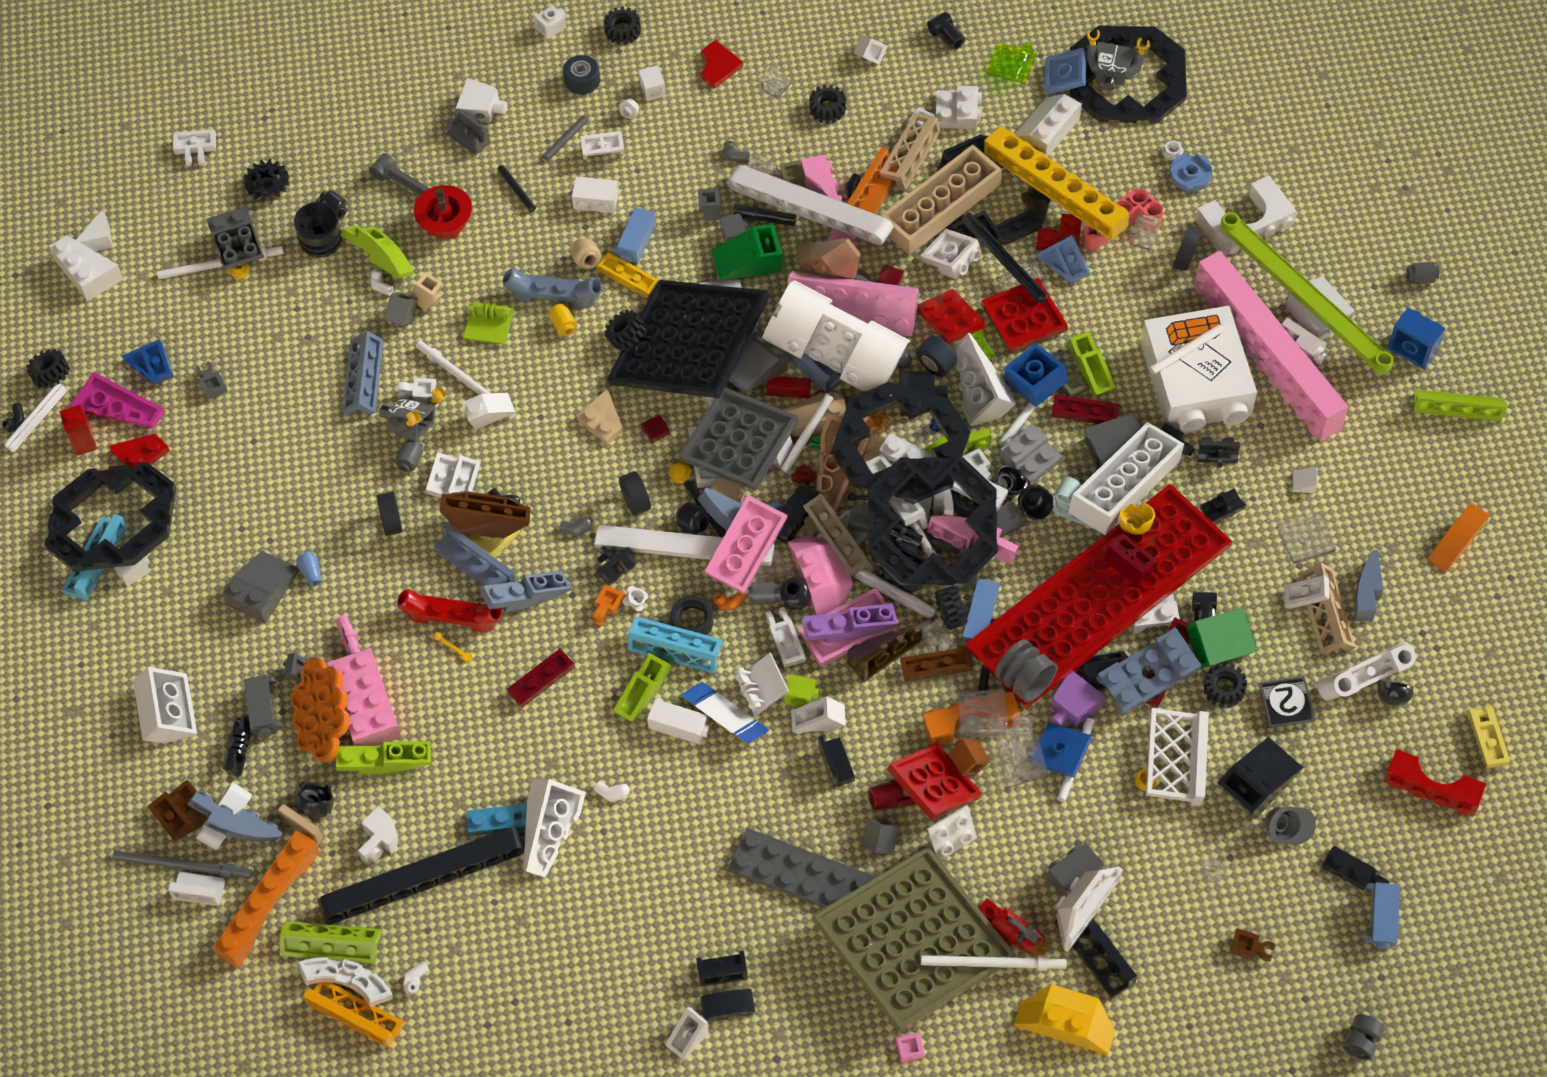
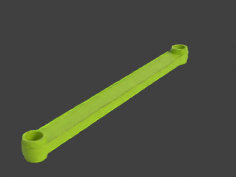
[1220,212,1394,375]

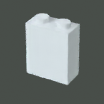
[1286,276,1355,340]

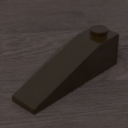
[847,618,936,683]

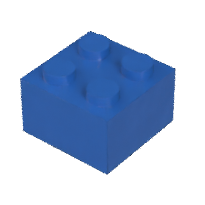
[1387,307,1446,370]
[1004,343,1068,407]

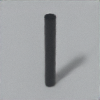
[497,165,536,213]

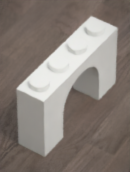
[1195,175,1297,255]

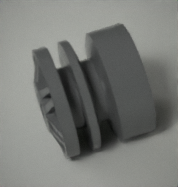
[995,639,1057,702]

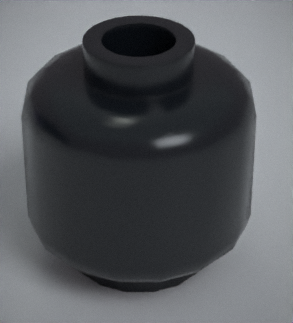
[316,190,348,219]
[676,502,710,534]
[780,577,810,610]

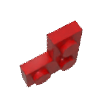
[1036,213,1082,251]

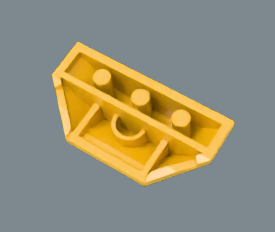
[1014,984,1115,1055]

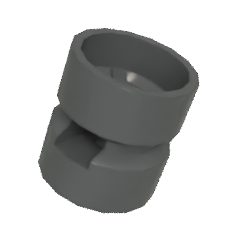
[1342,1014,1385,1061]

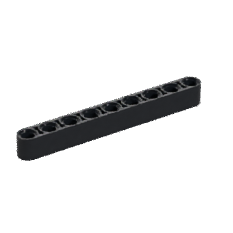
[317,827,525,924]

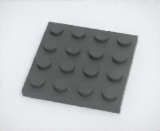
[679,388,799,491]

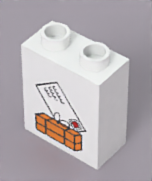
[1141,306,1257,433]

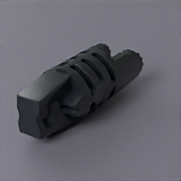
[222,717,250,777]

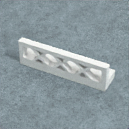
[866,454,928,530]

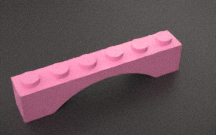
[801,155,857,248]

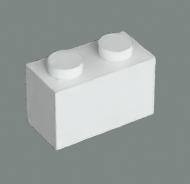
[572,176,619,213]

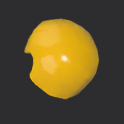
[1118,503,1155,535]

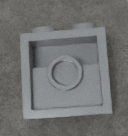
[1000,424,1063,485]

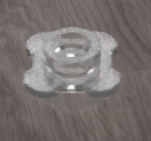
[1010,713,1035,738]

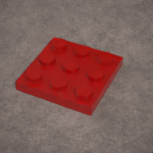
[981,278,1068,354]
[886,743,982,821]

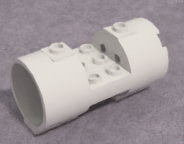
[762,280,910,392]

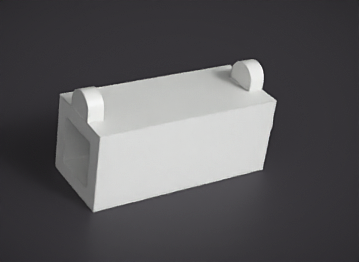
[647,698,711,745]

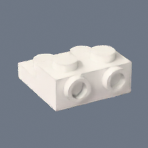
[936,86,982,129]
[920,229,982,279]
[1282,318,1327,365]

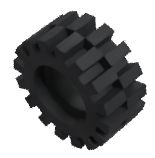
[604,6,641,45]
[809,84,846,124]
[604,309,646,350]
[26,349,70,388]
[935,586,968,630]
[1203,663,1247,708]

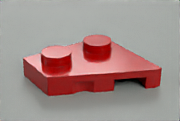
[108,433,170,467]

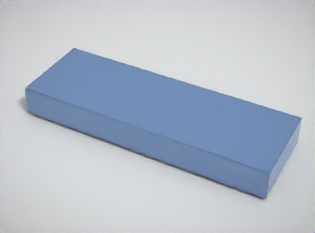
[962,578,1000,641]

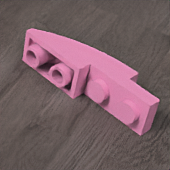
[927,516,1019,564]

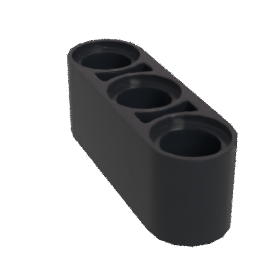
[776,482,823,545]

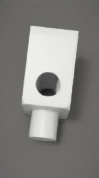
[456,78,507,123]

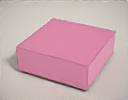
[895,1032,925,1063]

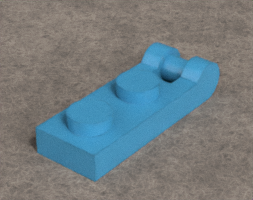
[467,802,527,836]

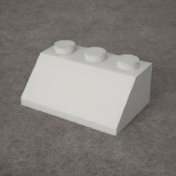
[1015,94,1082,157]
[133,667,197,743]

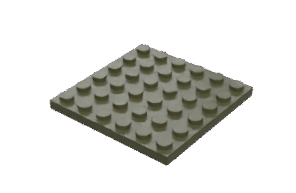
[812,846,1016,1033]

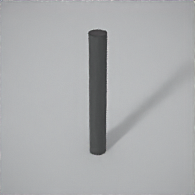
[543,115,588,161]

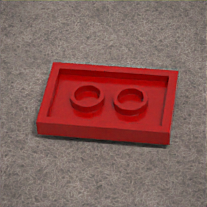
[917,289,985,345]

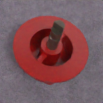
[413,185,473,239]

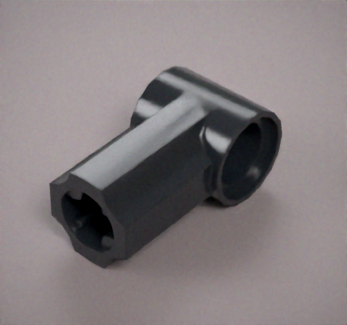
[927,12,965,51]
[1192,591,1217,622]

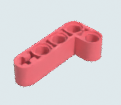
[1082,189,1163,251]

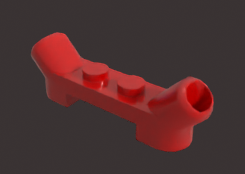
[397,589,502,633]

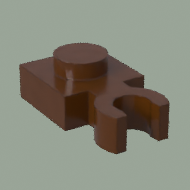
[1229,928,1276,962]

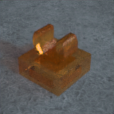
[866,411,894,435]

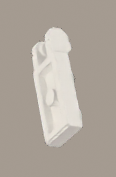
[765,607,806,668]

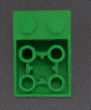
[712,224,782,281]

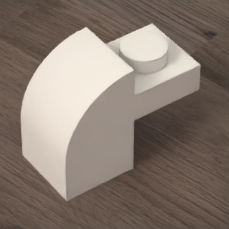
[358,806,398,865]

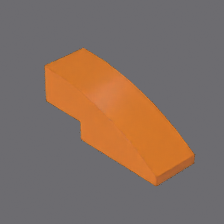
[1427,502,1490,573]

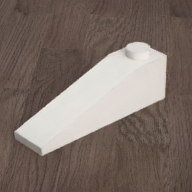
[954,333,1016,426]
[523,779,586,877]

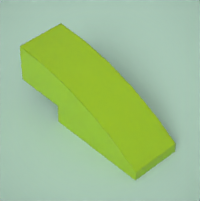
[1066,331,1116,396]
[613,653,673,722]

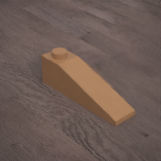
[817,414,873,512]

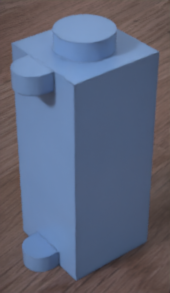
[612,207,656,264]
[1364,883,1400,949]

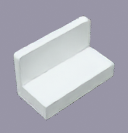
[168,872,225,906]

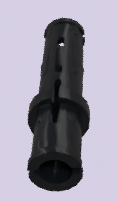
[733,204,797,227]

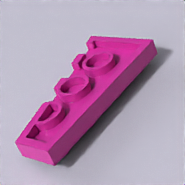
[69,372,166,429]

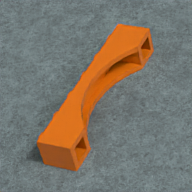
[213,831,320,968]

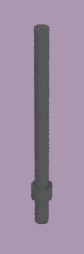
[113,850,252,879]

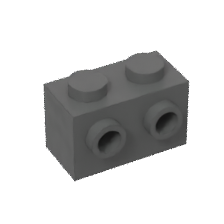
[1047,843,1104,897]

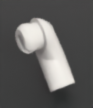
[370,268,394,296]
[594,781,630,802]

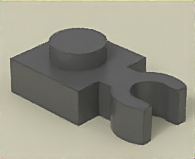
[196,361,228,400]

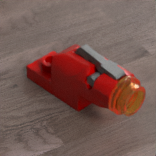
[978,898,1051,958]

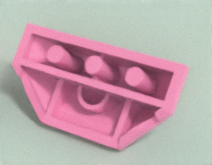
[788,535,853,615]

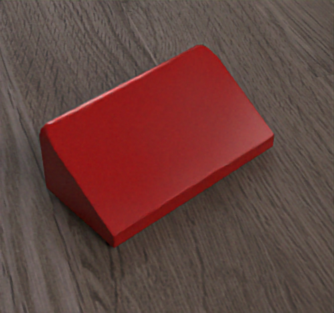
[766,376,812,398]

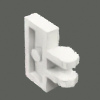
[173,129,216,166]

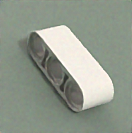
[196,782,252,851]

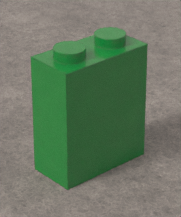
[1186,608,1257,669]

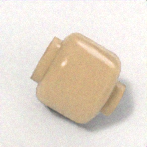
[571,238,601,270]

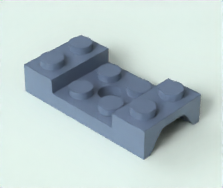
[1096,627,1201,717]

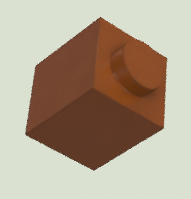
[948,738,991,776]

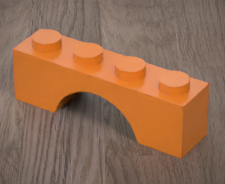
[923,691,1021,746]

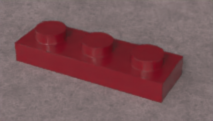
[1051,394,1120,424]
[507,648,575,708]

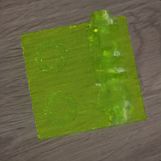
[987,42,1038,84]

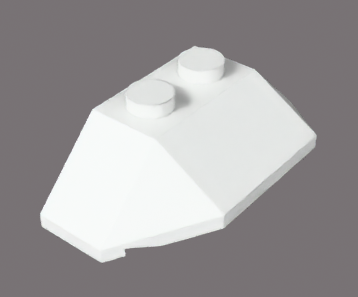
[1056,867,1123,952]

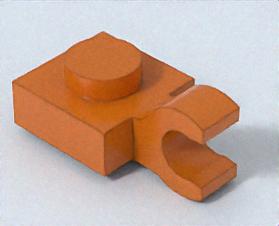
[592,584,625,627]

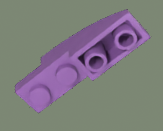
[802,604,898,643]

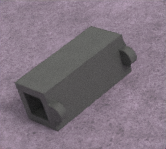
[244,675,282,738]

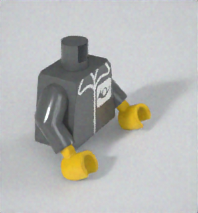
[1086,30,1150,91]
[379,387,446,441]

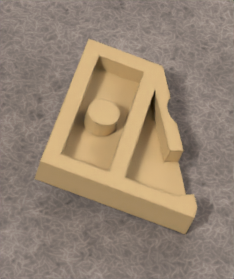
[576,390,623,445]

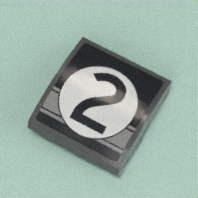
[1258,676,1315,728]

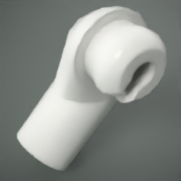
[403,961,430,995]

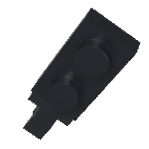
[1321,845,1390,891]

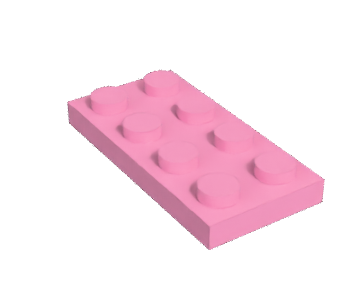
[704,495,788,594]
[798,588,899,667]

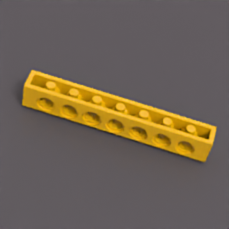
[984,126,1129,241]

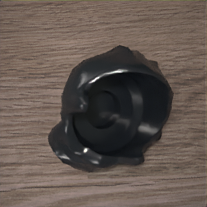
[294,781,334,820]

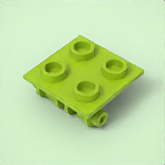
[463,301,515,345]

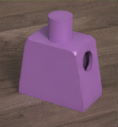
[1050,672,1105,727]

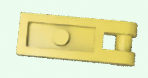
[1467,705,1510,769]

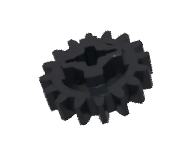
[243,159,290,201]

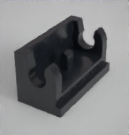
[696,950,748,987]

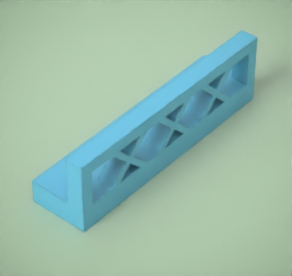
[61,514,127,601]
[628,616,723,674]

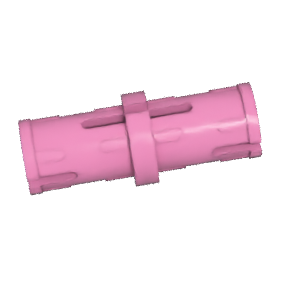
[335,615,361,655]

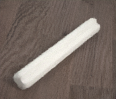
[4,383,67,452]
[855,569,936,619]

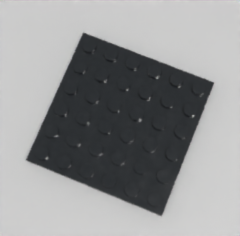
[607,280,770,398]

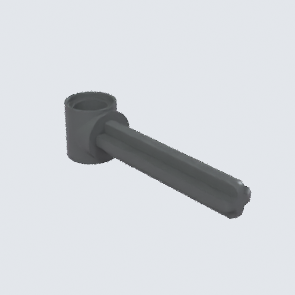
[369,153,429,196]

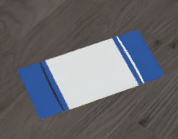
[680,682,770,744]

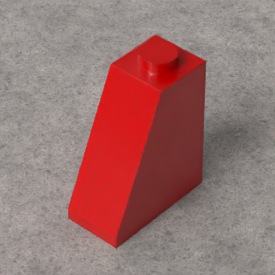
[59,404,98,456]

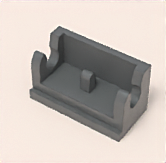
[446,108,490,156]

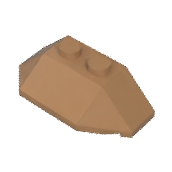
[797,238,861,280]

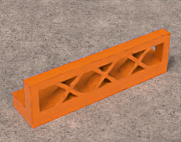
[847,147,899,214]

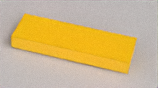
[596,252,659,299]

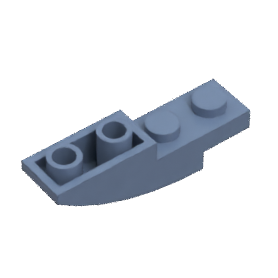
[480,571,571,612]
[187,792,282,842]

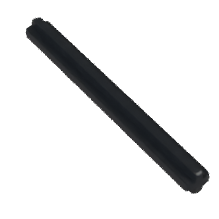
[962,212,1047,304]

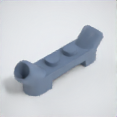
[503,268,602,308]

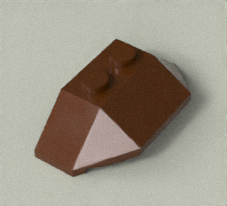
[439,491,531,539]

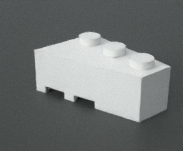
[49,235,123,301]

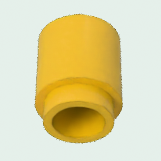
[549,304,577,336]

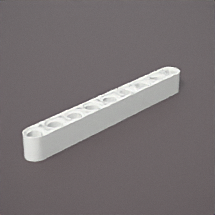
[726,165,893,245]

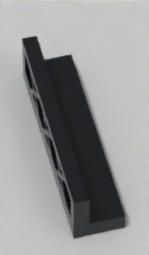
[1054,918,1137,999]

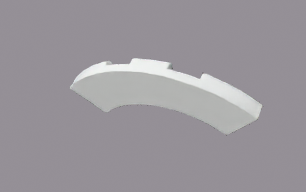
[297,957,393,1007]

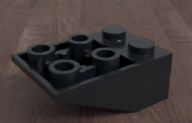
[1217,737,1304,820]

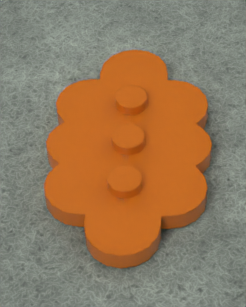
[290,657,350,763]

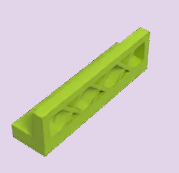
[1413,389,1507,422]
[280,921,381,964]

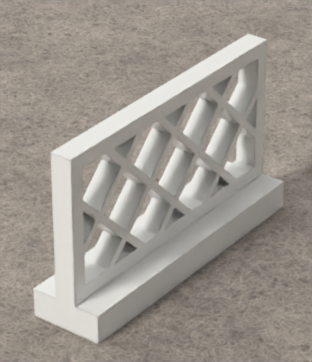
[1146,708,1209,807]

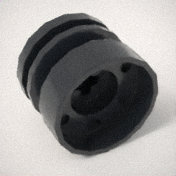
[294,201,342,258]

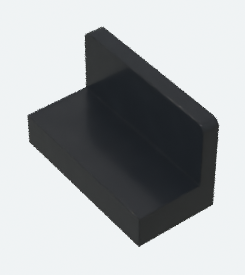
[1080,651,1128,689]
[818,735,855,788]

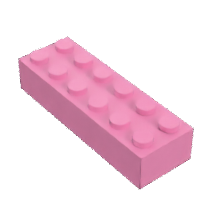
[787,271,919,337]

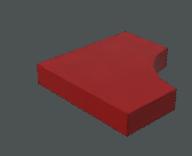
[700,39,744,89]

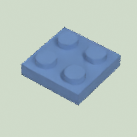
[1044,48,1086,95]

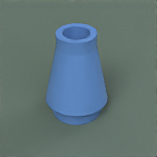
[296,552,322,587]

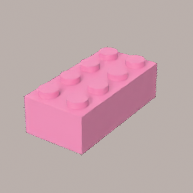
[327,648,401,746]

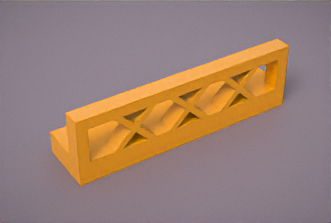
[303,982,404,1048]

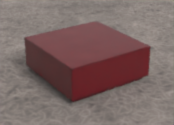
[877,265,904,286]
[641,415,671,444]

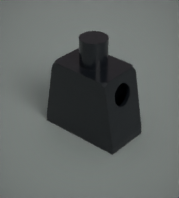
[899,370,948,417]

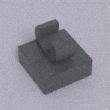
[281,653,307,683]

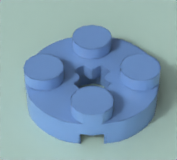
[1169,153,1212,194]

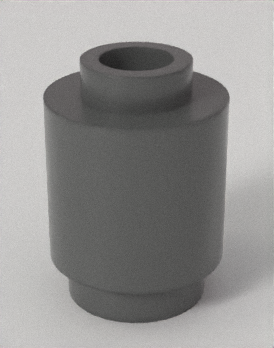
[1406,262,1439,284]
[395,439,423,472]
[748,582,781,605]

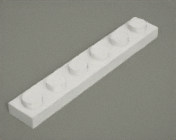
[879,433,1008,512]

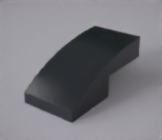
[700,989,756,1021]

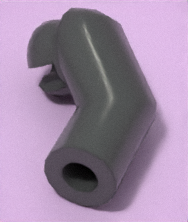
[722,141,750,162]
[559,516,593,536]

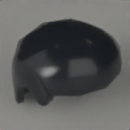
[992,465,1028,498]
[1018,484,1054,520]
[1377,680,1414,706]

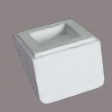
[1293,467,1317,494]

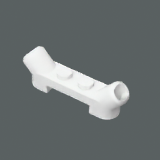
[1317,641,1416,701]

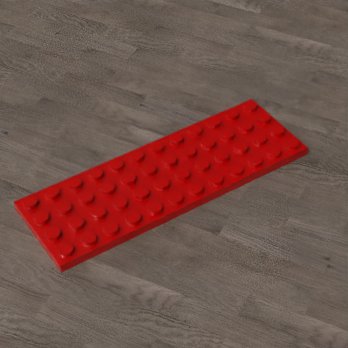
[966,484,1232,709]

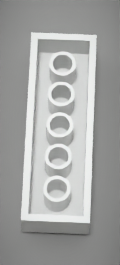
[1068,422,1184,535]

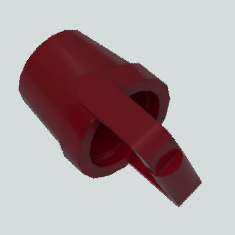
[868,778,916,810]

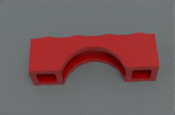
[1383,749,1487,817]

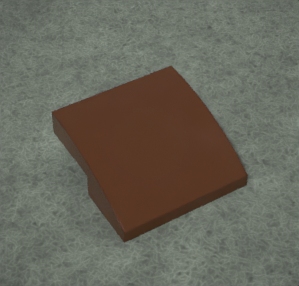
[147,779,207,841]

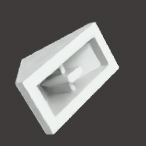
[76,211,113,252]
[665,1007,709,1060]

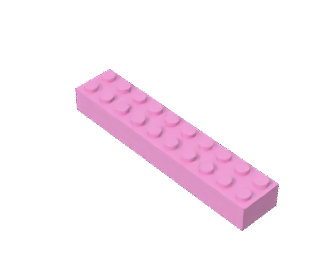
[1194,251,1349,441]

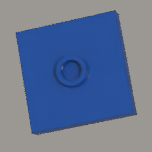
[1030,723,1092,778]

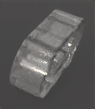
[749,156,782,180]

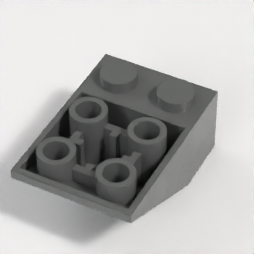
[206,206,264,270]

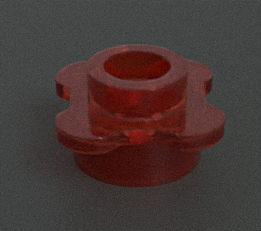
[791,465,817,485]

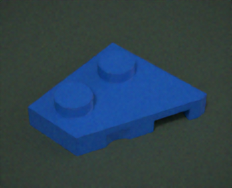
[122,339,174,385]

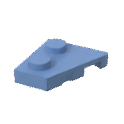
[1036,235,1091,284]

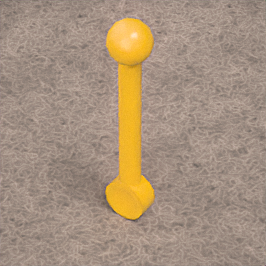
[433,632,472,663]

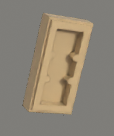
[278,804,323,844]

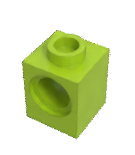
[784,674,820,707]

